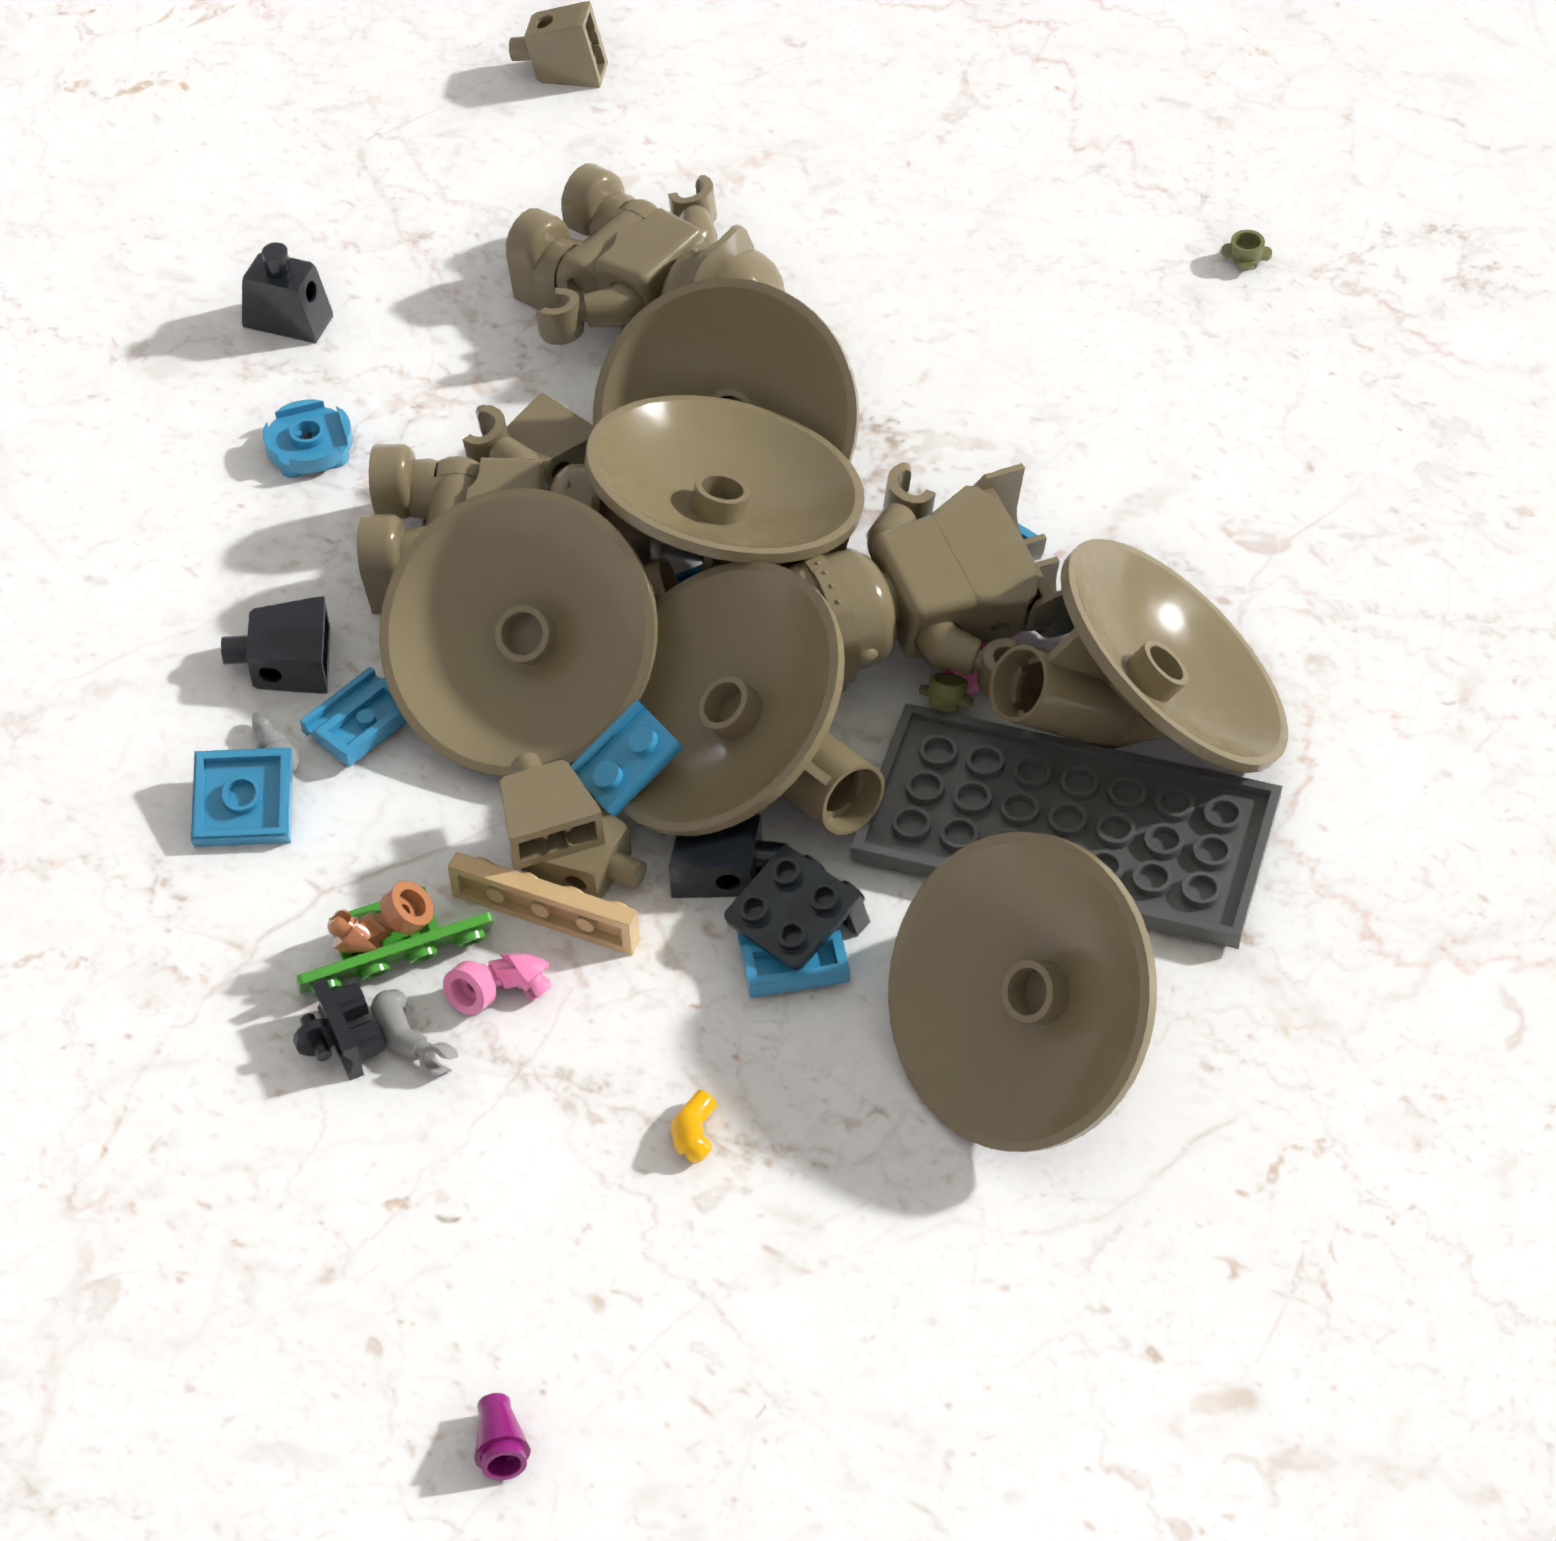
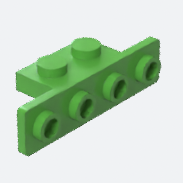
[296,886,493,997]

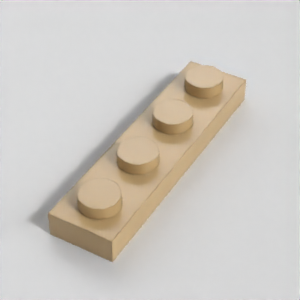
[447,852,640,955]

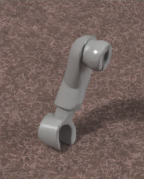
[371,989,458,1076]

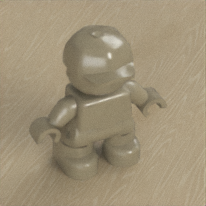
[506,163,785,345]
[357,404,663,614]
[781,462,1075,698]

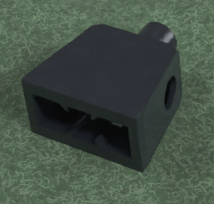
[242,242,333,344]
[221,596,331,694]
[669,813,788,898]

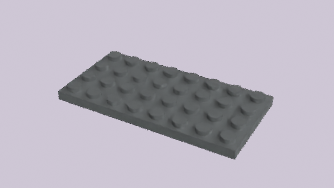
[850,703,1283,949]

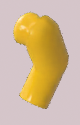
[670,1090,717,1163]

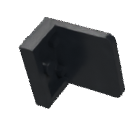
[724,843,870,971]

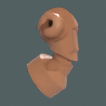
[327,881,434,953]

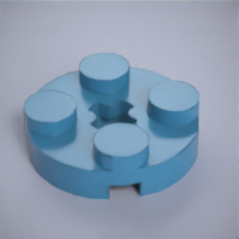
[263,399,353,478]

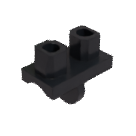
[293,977,386,1081]

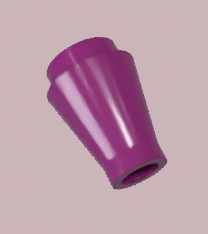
[474,1393,531,1481]

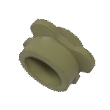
[1221,230,1272,271]
[919,673,974,712]

